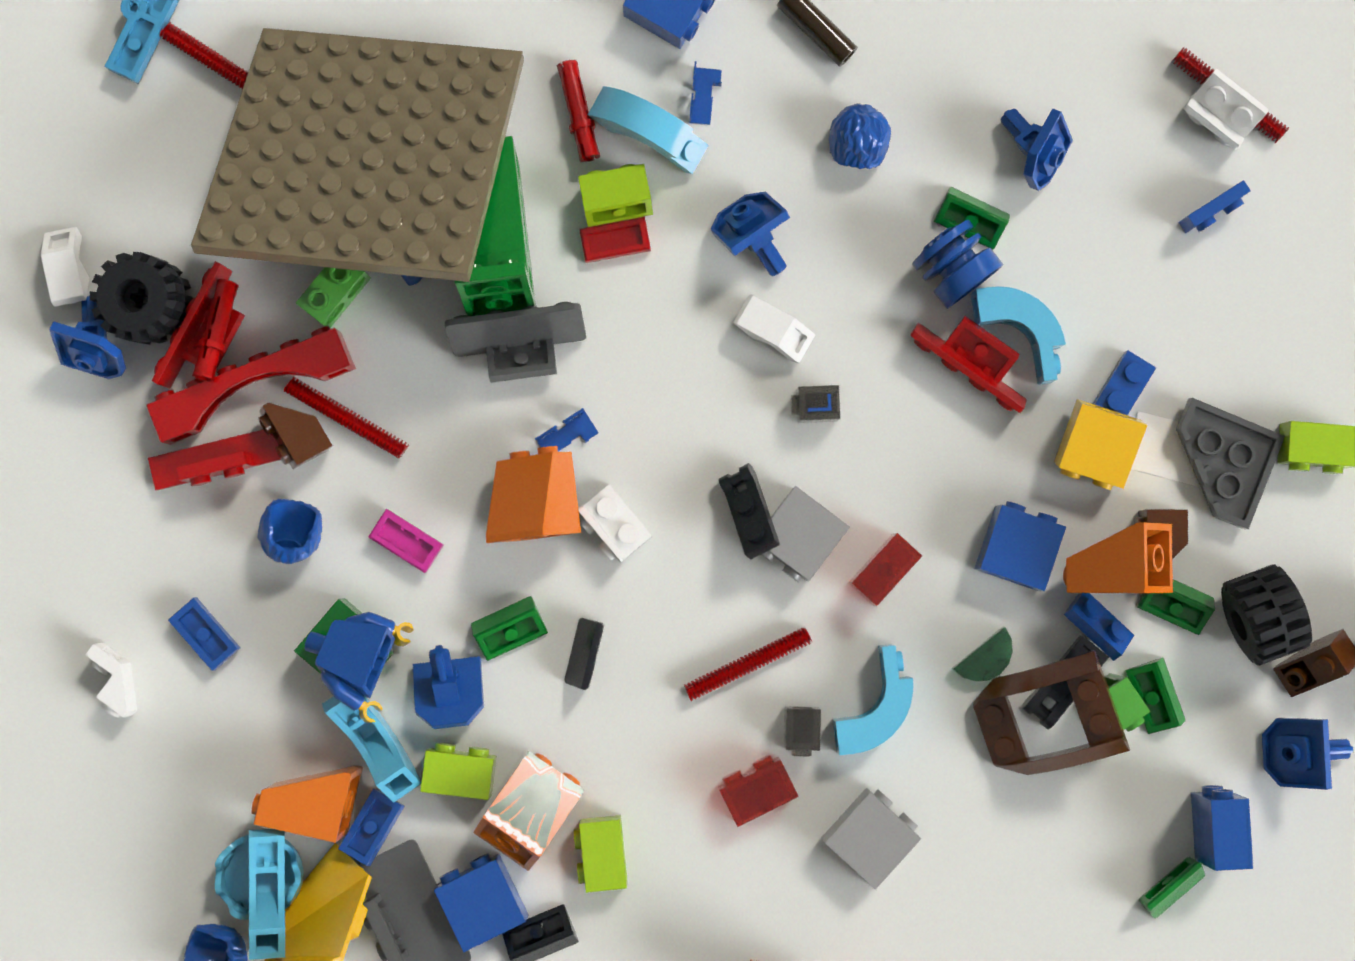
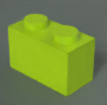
[578,164,653,227]
[1277,421,1355,474]
[420,743,497,800]
[574,815,628,893]

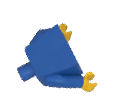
[305,612,414,723]

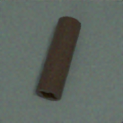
[777,0,858,67]

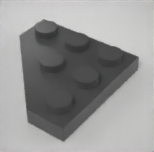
[1176,398,1285,530]

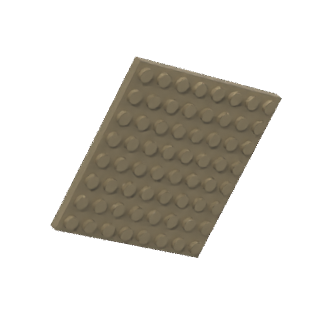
[191,28,524,282]

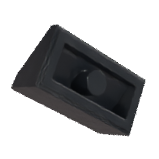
[565,618,604,690]
[502,904,579,961]

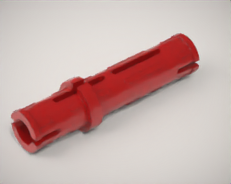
[557,60,600,162]
[192,279,239,382]

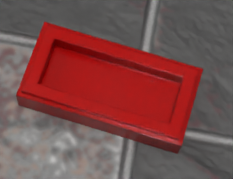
[579,217,651,263]

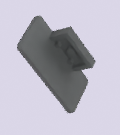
[445,302,586,383]
[359,839,471,961]

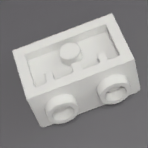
[1184,69,1269,150]
[578,485,652,562]

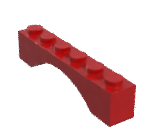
[146,326,356,445]

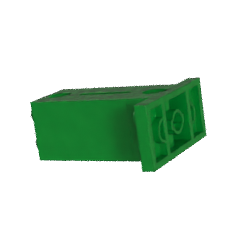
[455,136,537,316]

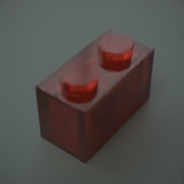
[848,533,922,606]
[718,755,799,827]

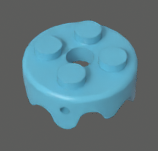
[215,834,304,920]

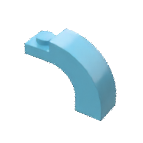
[588,86,708,174]
[970,286,1066,385]
[833,644,913,756]
[322,696,421,803]
[249,829,285,960]

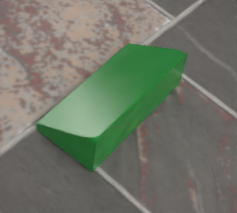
[934,187,1010,250]
[1137,579,1215,635]
[471,596,548,661]
[1125,657,1185,734]
[1138,857,1205,919]

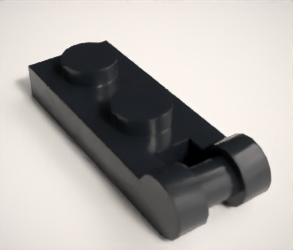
[719,463,780,560]
[1021,635,1109,730]

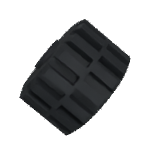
[90,252,193,345]
[1221,564,1312,666]

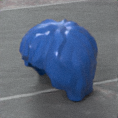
[829,103,891,169]
[257,499,322,564]
[184,924,248,961]

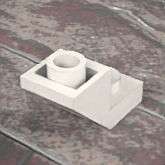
[41,226,90,307]
[733,294,815,363]
[85,643,137,718]

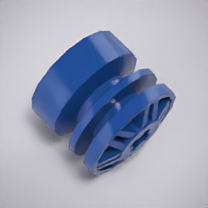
[912,220,1004,309]

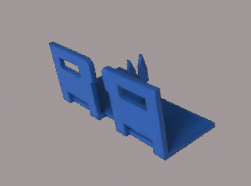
[689,61,722,125]
[535,408,599,451]

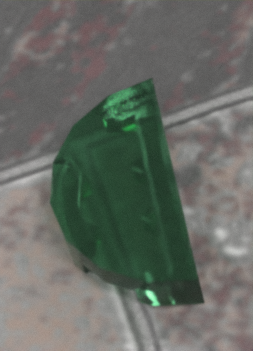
[951,626,1013,682]

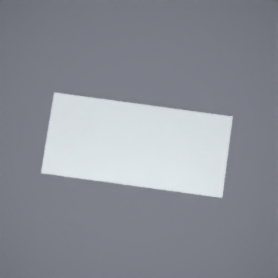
[1131,411,1200,487]

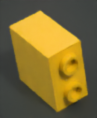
[1054,399,1147,490]

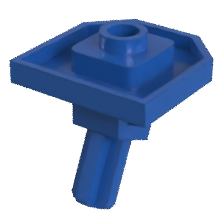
[1001,108,1073,191]
[711,191,790,276]
[49,296,126,379]
[413,645,484,729]
[1262,717,1353,790]

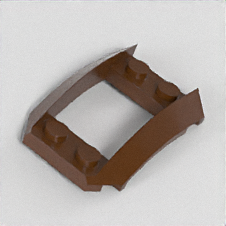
[973,650,1130,775]

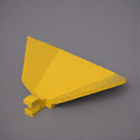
[264,843,372,961]

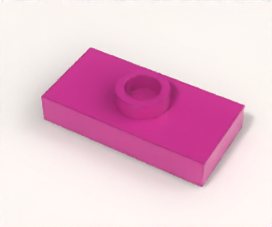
[368,509,444,573]

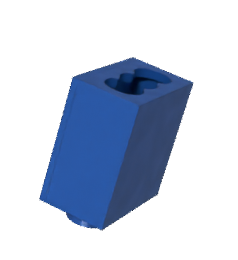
[623,0,715,49]
[974,501,1066,591]
[1191,785,1253,871]
[434,853,529,952]

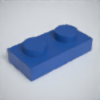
[1178,180,1251,233]
[1093,350,1156,415]
[1064,593,1134,661]
[168,597,241,671]
[338,788,405,866]

